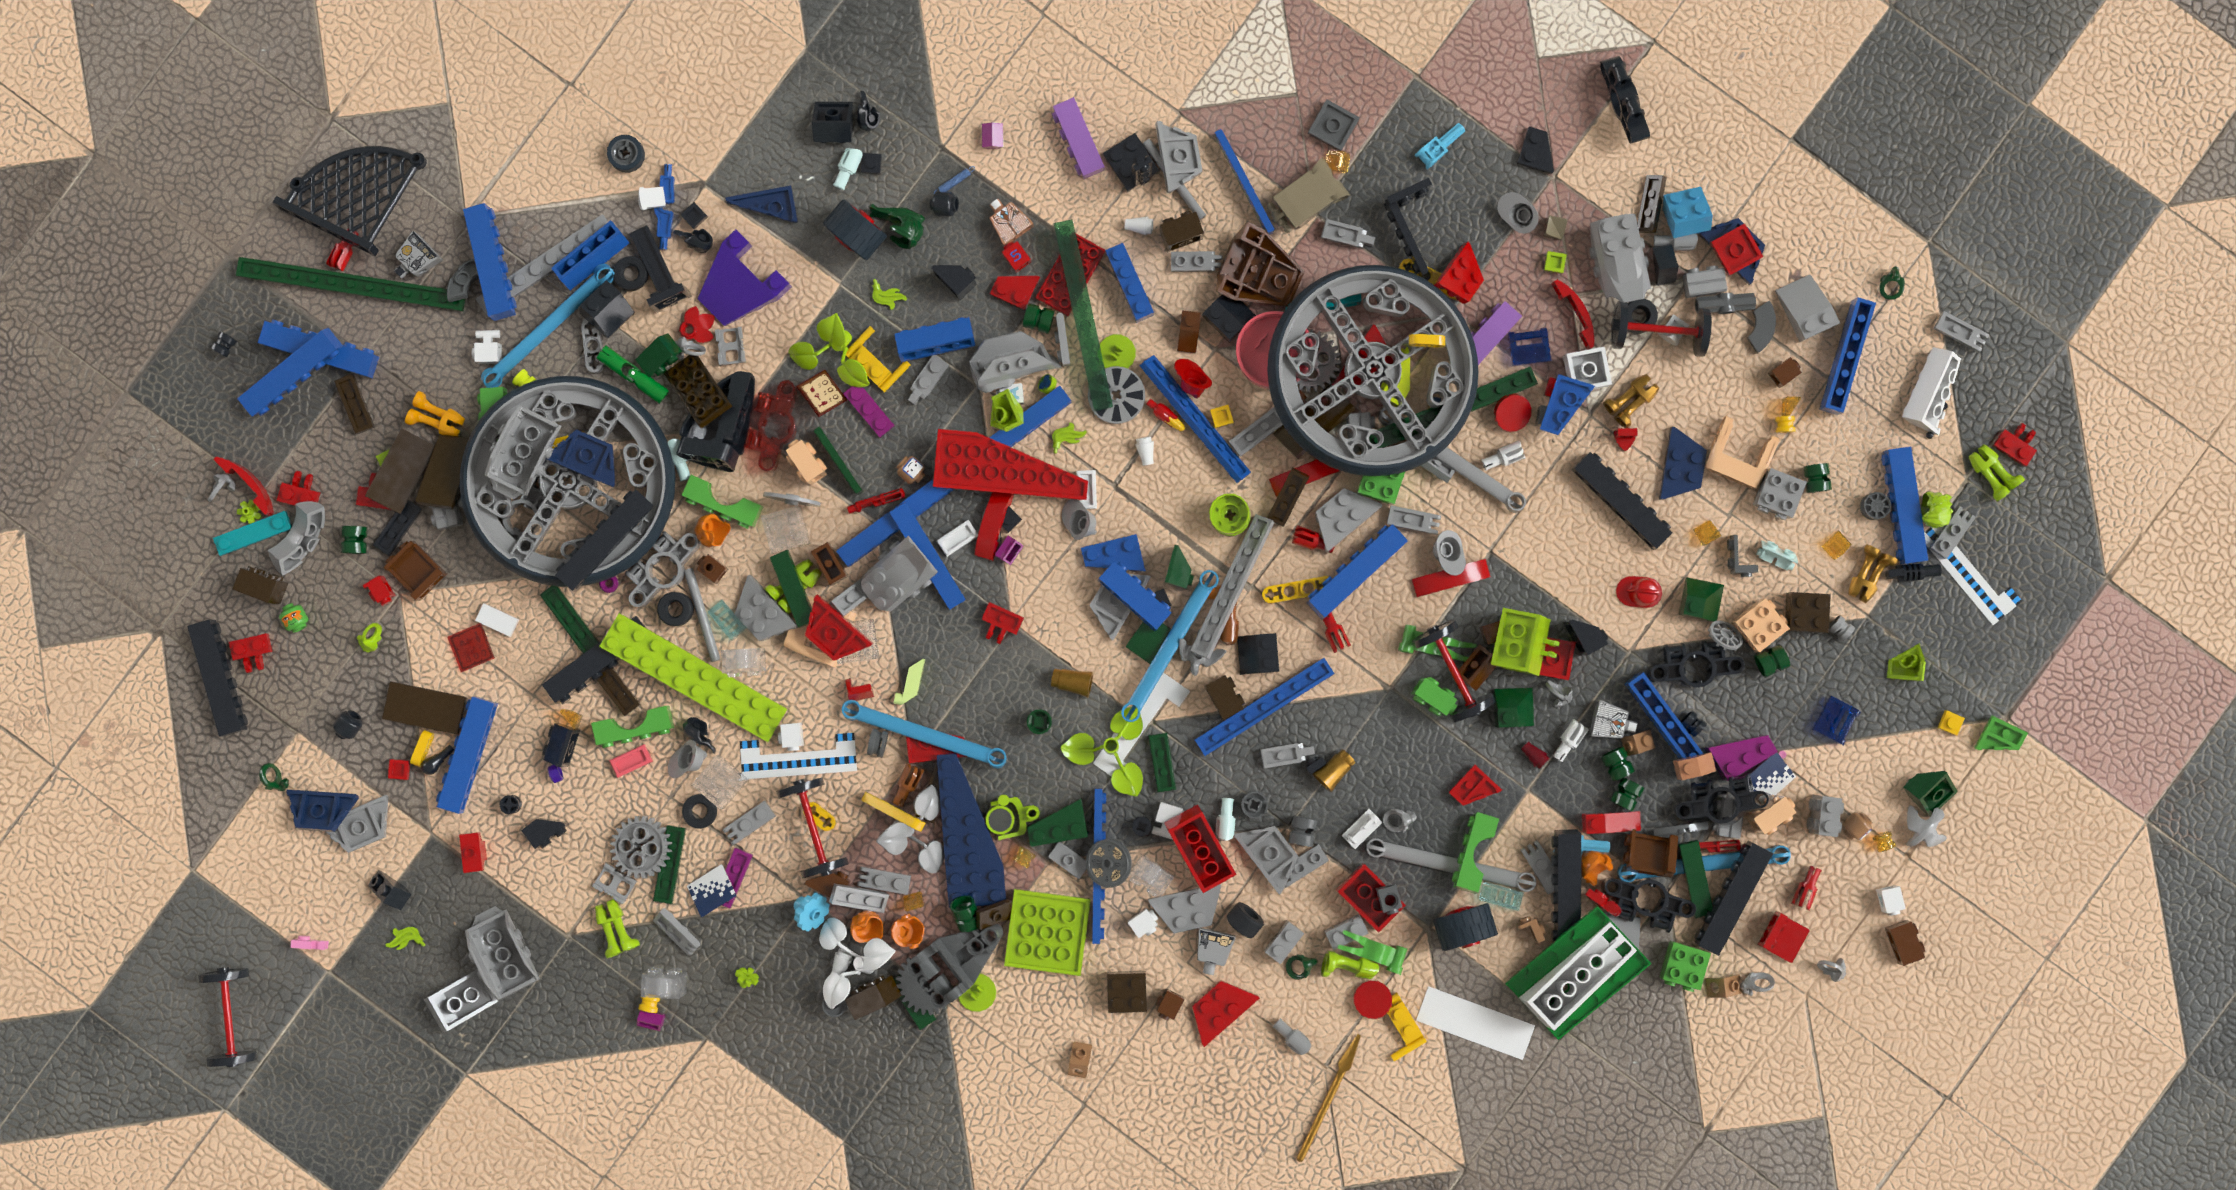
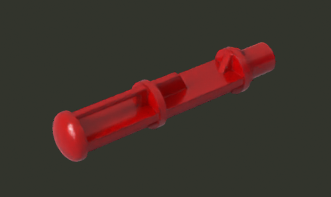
[847,488,905,514]
[1699,840,1741,853]

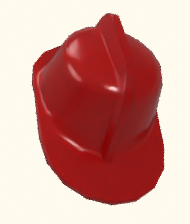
[1174,359,1212,399]
[1616,576,1662,608]

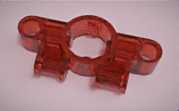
[744,380,797,473]

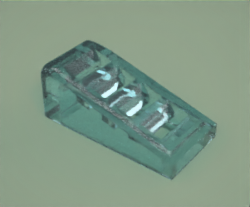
[708,600,747,641]
[1479,882,1524,911]

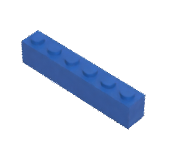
[463,203,517,321]
[1819,297,1876,415]
[258,319,379,379]
[237,328,343,417]
[1881,446,1928,565]
[1306,524,1408,620]
[1624,672,1703,778]
[436,696,499,814]

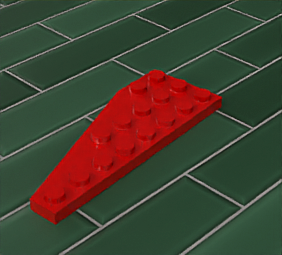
[933,429,1088,500]

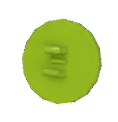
[1098,334,1136,369]
[959,974,996,1012]

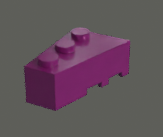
[1703,735,1778,781]

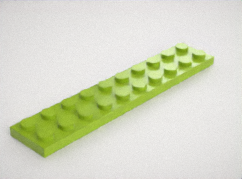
[599,613,787,742]

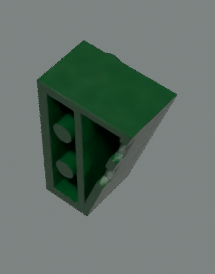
[1027,798,1088,847]

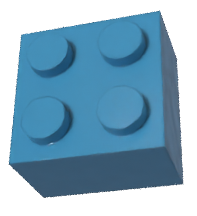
[1662,187,1713,238]

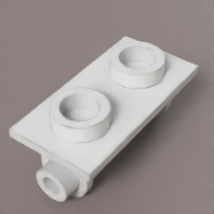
[1341,809,1382,849]

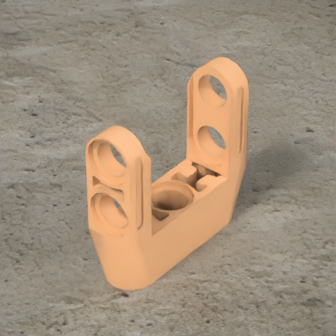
[1705,416,1779,490]
[783,596,857,667]

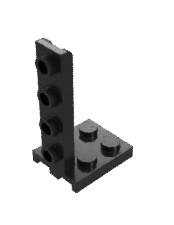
[1103,133,1160,192]
[1383,178,1432,277]
[630,225,692,313]

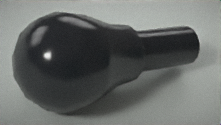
[421,744,454,775]

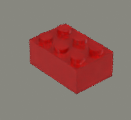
[1336,863,1406,933]

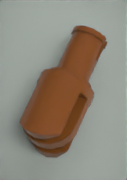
[1220,602,1239,645]
[892,763,924,807]

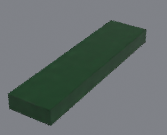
[814,426,864,495]
[770,550,812,628]
[540,586,599,654]
[653,825,687,904]
[1678,839,1713,918]

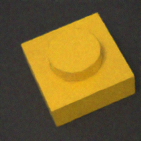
[1210,404,1234,429]
[1938,710,1965,736]

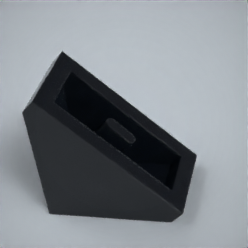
[1652,244,1679,285]

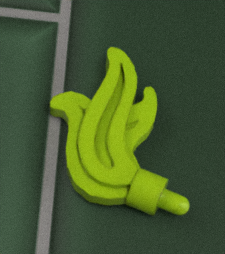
[872,279,907,310]
[1052,422,1087,454]
[385,927,425,950]

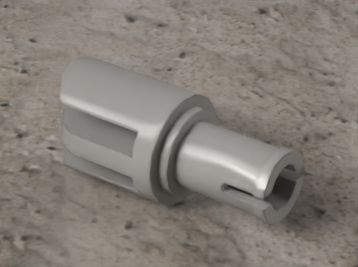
[1654,233,1698,251]
[1273,1018,1311,1055]

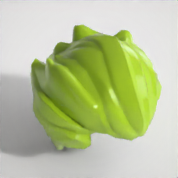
[1921,491,1953,528]

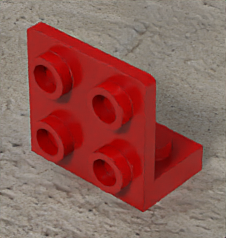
[1757,911,1810,963]

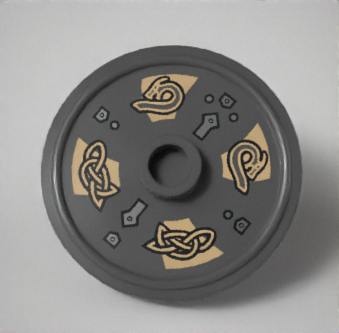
[1086,839,1132,888]

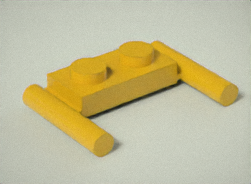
[846,326,911,393]
[1387,992,1427,1062]

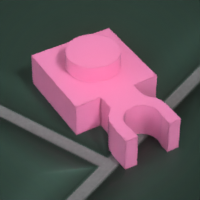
[291,935,329,950]

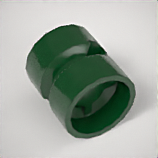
[1022,303,1055,334]
[1803,463,1832,493]
[341,526,368,554]
[1754,644,1791,678]
[1027,709,1052,734]
[1601,746,1635,781]
[1610,777,1645,812]
[950,895,977,932]

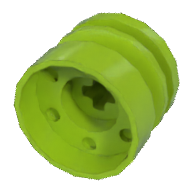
[1210,494,1250,536]

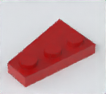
[906,734,967,764]

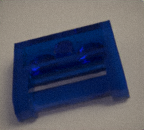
[1508,327,1551,366]
[1812,696,1861,746]

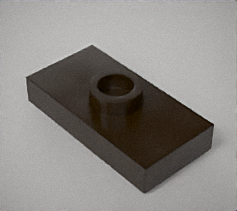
[976,899,1012,930]

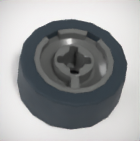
[607,135,645,173]

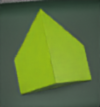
[990,389,1024,432]
[1887,643,1926,681]

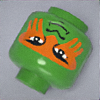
[279,603,309,633]

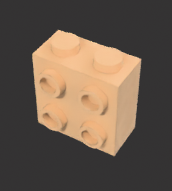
[786,440,828,485]
[1731,598,1790,653]
[1745,794,1797,835]

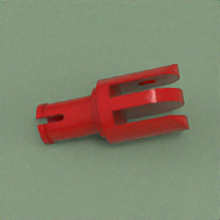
[326,228,359,271]
[1292,525,1334,553]
[1322,612,1351,653]
[1791,866,1822,911]

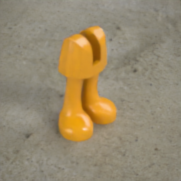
[405,391,465,437]

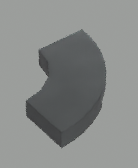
[447,258,479,302]
[1747,301,1776,354]
[1654,822,1708,836]

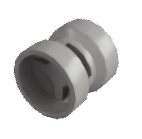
[1829,615,1855,642]

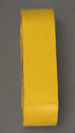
[1409,334,1445,348]
[410,730,434,767]
[803,802,836,831]

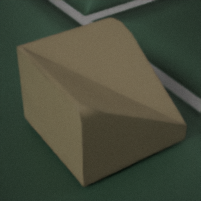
[1543,215,1568,240]

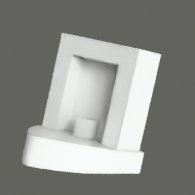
[638,187,666,210]
[1658,314,1689,346]

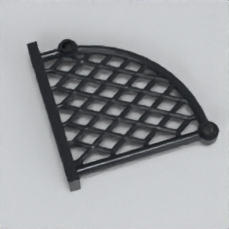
[273,146,427,257]

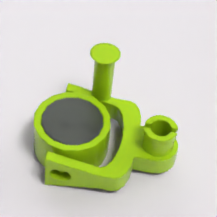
[986,795,1040,840]

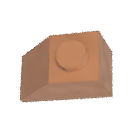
[1673,752,1716,780]

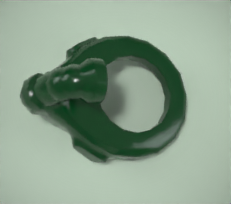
[1879,266,1905,300]
[259,763,289,791]
[1286,954,1318,980]

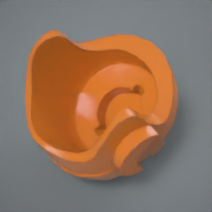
[694,514,731,547]
[1581,850,1613,886]
[850,910,883,943]
[890,913,924,949]

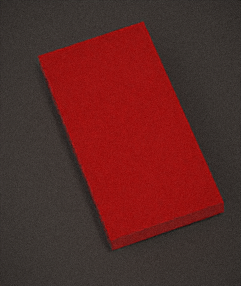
[1035,232,1105,317]

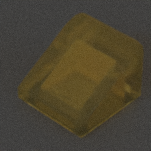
[1326,150,1350,173]
[1782,396,1801,416]
[1693,520,1722,546]
[1822,530,1852,560]
[560,709,583,729]
[903,891,925,912]

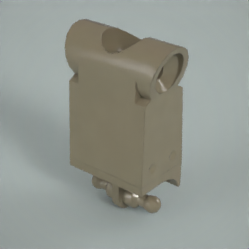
[1267,157,1351,233]

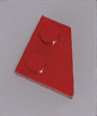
[990,275,1040,311]
[1448,764,1502,806]

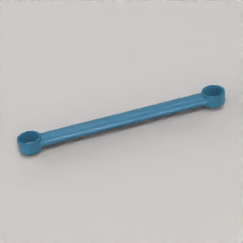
[481,264,615,388]
[1121,570,1219,722]
[842,700,1007,769]
[1617,845,1791,883]

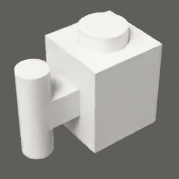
[472,330,502,364]
[1152,802,1183,840]

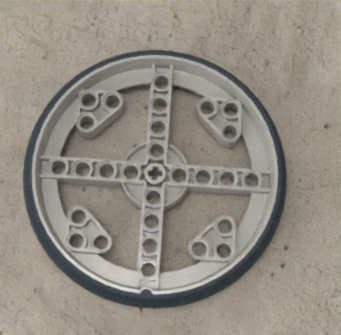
[1267,265,1479,476]
[460,376,675,587]

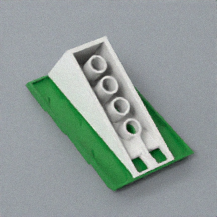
[1505,906,1652,1040]

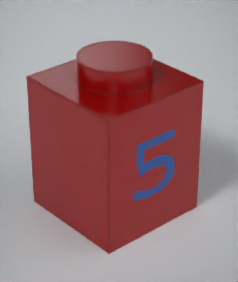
[1002,241,1031,273]

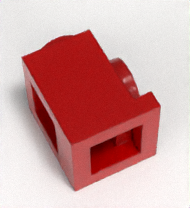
[362,575,396,606]

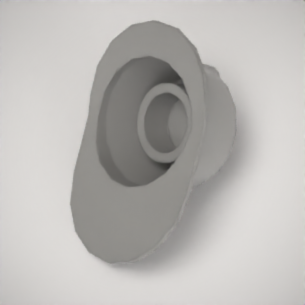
[1497,192,1539,234]
[1062,499,1097,540]
[1433,530,1466,576]
[668,740,707,778]

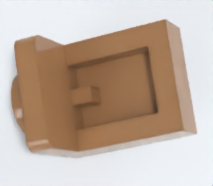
[1621,730,1655,756]
[1516,916,1546,943]

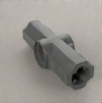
[1695,293,1756,314]

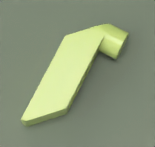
[894,659,925,705]

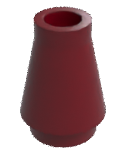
[1521,741,1550,769]

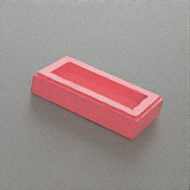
[609,744,653,778]

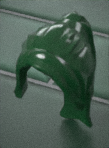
[869,204,925,249]

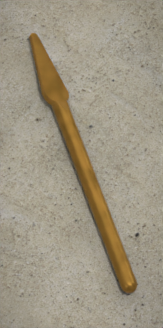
[1297,1034,1361,1162]

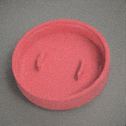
[1236,311,1313,390]

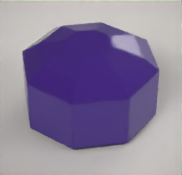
[548,765,564,783]

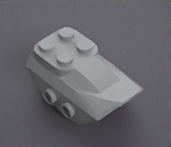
[1589,214,1651,303]
[969,331,1061,393]
[484,405,562,499]
[861,536,938,611]
[465,906,540,1000]

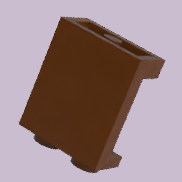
[383,541,447,601]
[1623,829,1678,878]

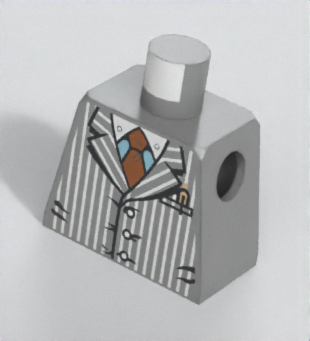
[1588,700,1637,738]

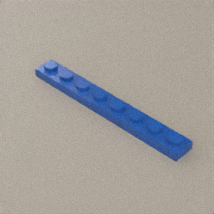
[1140,355,1251,483]
[1195,658,1335,756]
[1092,788,1106,944]

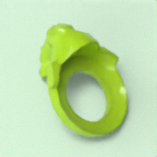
[357,623,382,653]

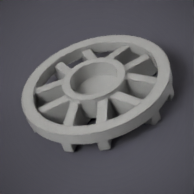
[1708,621,1743,651]

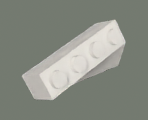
[1902,347,1961,435]

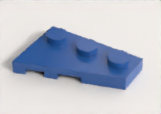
[1540,374,1595,435]

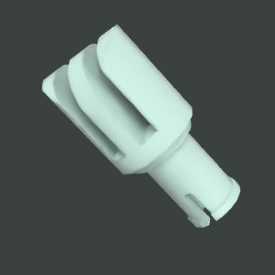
[833,148,863,190]
[667,439,690,482]
[1215,798,1236,841]

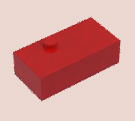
[1164,804,1237,893]

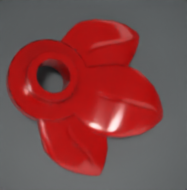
[679,306,715,343]

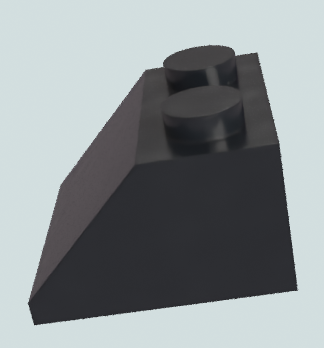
[812,102,853,143]
[931,265,977,301]
[580,280,635,339]
[1202,295,1256,343]
[1563,619,1608,656]
[1237,633,1279,675]
[542,723,580,767]

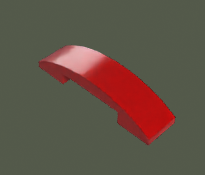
[1551,279,1595,350]
[214,457,274,516]
[1269,459,1340,497]
[975,492,1014,561]
[1411,559,1491,598]

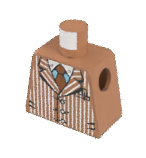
[989,199,1034,246]

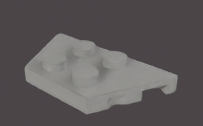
[1155,121,1202,194]
[1315,488,1382,553]
[1089,574,1151,640]
[735,575,798,641]
[326,795,388,853]
[1234,826,1299,895]
[1148,884,1221,933]

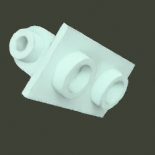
[1756,540,1798,571]

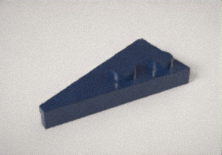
[725,185,798,223]

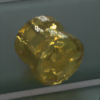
[1872,831,1897,852]
[1012,846,1036,869]

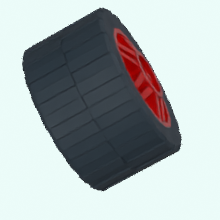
[823,199,887,260]
[1433,903,1498,951]

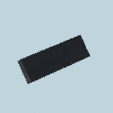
[373,499,423,556]

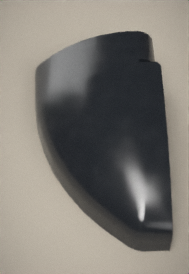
[676,371,755,472]

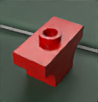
[459,832,487,873]

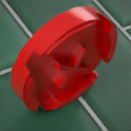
[1494,393,1532,432]
[1354,980,1393,1020]

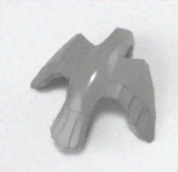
[1179,628,1226,676]
[1906,805,1947,847]

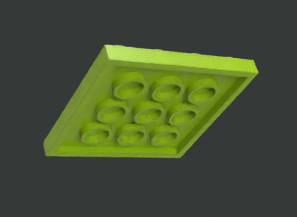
[1004,889,1091,976]

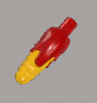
[1146,398,1185,431]

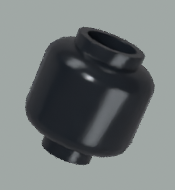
[929,192,959,217]
[333,710,362,739]

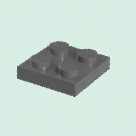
[1308,99,1360,152]

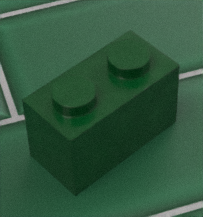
[635,333,682,378]

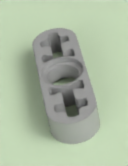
[581,319,604,374]

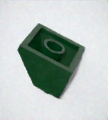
[1164,545,1194,589]
[1679,577,1724,622]
[1494,687,1534,728]
[1903,771,1958,817]

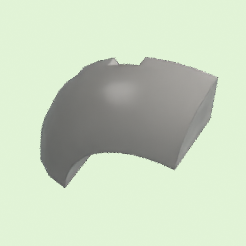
[268,501,325,576]

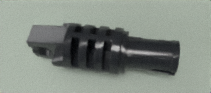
[1885,563,1942,582]

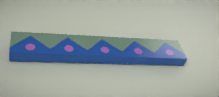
[1214,129,1274,235]

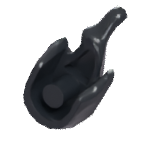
[857,91,880,131]
[673,229,713,253]
[683,717,716,754]

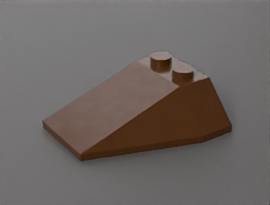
[1216,221,1305,306]

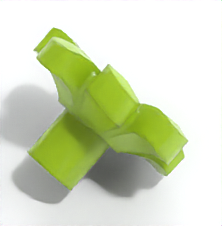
[237,500,262,524]
[735,967,759,988]

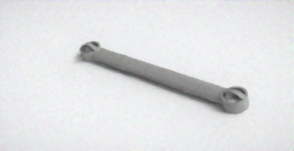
[1378,407,1526,513]
[1366,838,1536,892]

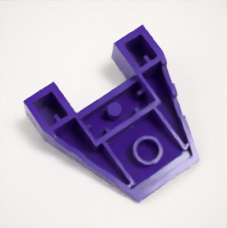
[698,229,792,326]

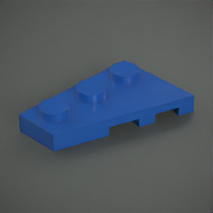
[1081,534,1146,572]

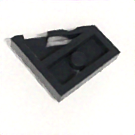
[1517,126,1554,175]

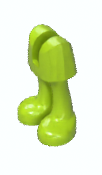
[1968,444,2025,502]
[764,559,822,614]
[595,899,640,959]
[1321,951,1379,979]

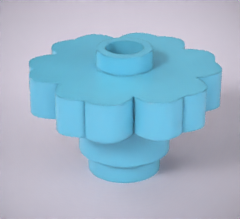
[794,893,830,931]

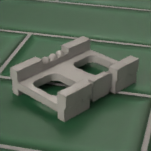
[715,327,746,366]
[592,863,637,904]

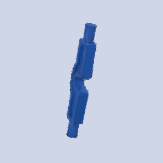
[654,164,675,250]

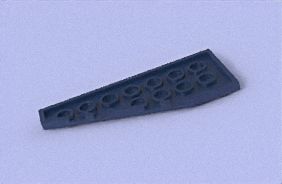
[937,753,1006,908]

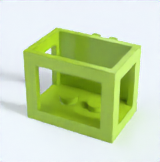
[1491,608,1560,676]

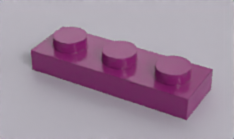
[843,386,895,438]
[722,848,753,909]

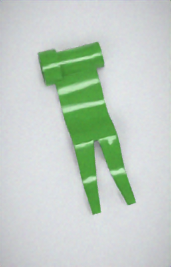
[1398,625,1477,662]
[1337,930,1408,975]

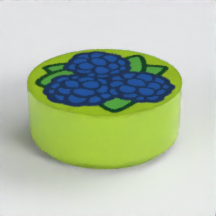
[1038,374,1057,394]

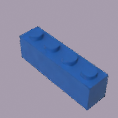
[551,220,629,291]
[1105,243,1154,323]
[894,317,976,362]
[1098,562,1172,632]

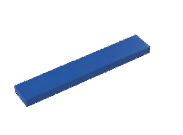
[889,502,966,610]

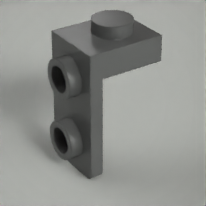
[1727,535,1758,577]

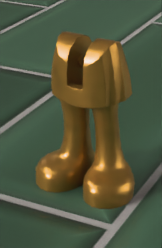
[1603,374,1659,428]
[1848,544,1898,604]

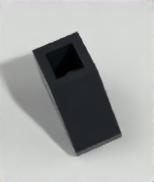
[521,818,570,849]
[368,870,412,910]

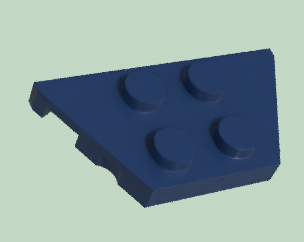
[1697,218,1765,285]
[1659,427,1707,500]
[546,430,615,488]
[286,789,359,832]

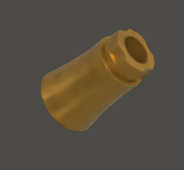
[1051,669,1093,698]
[1312,749,1356,793]

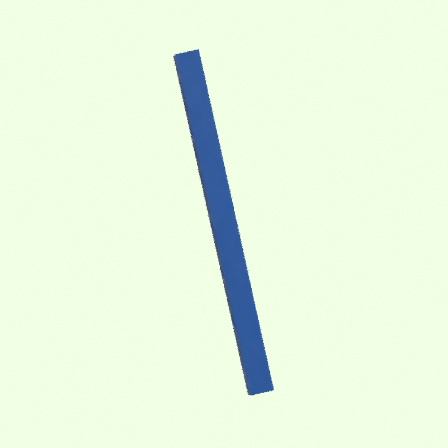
[836,386,1072,567]

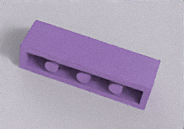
[1051,97,1105,179]
[1471,301,1522,365]

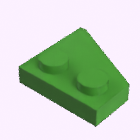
[1974,715,2028,750]

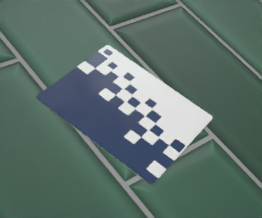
[1750,753,1796,804]
[687,864,736,918]

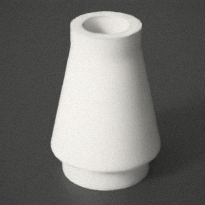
[1125,217,1153,236]
[1135,437,1154,466]
[831,948,853,975]

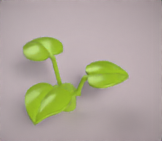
[788,313,870,387]
[1061,707,1143,797]

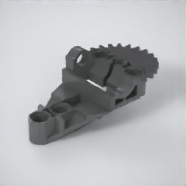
[896,924,1003,1015]

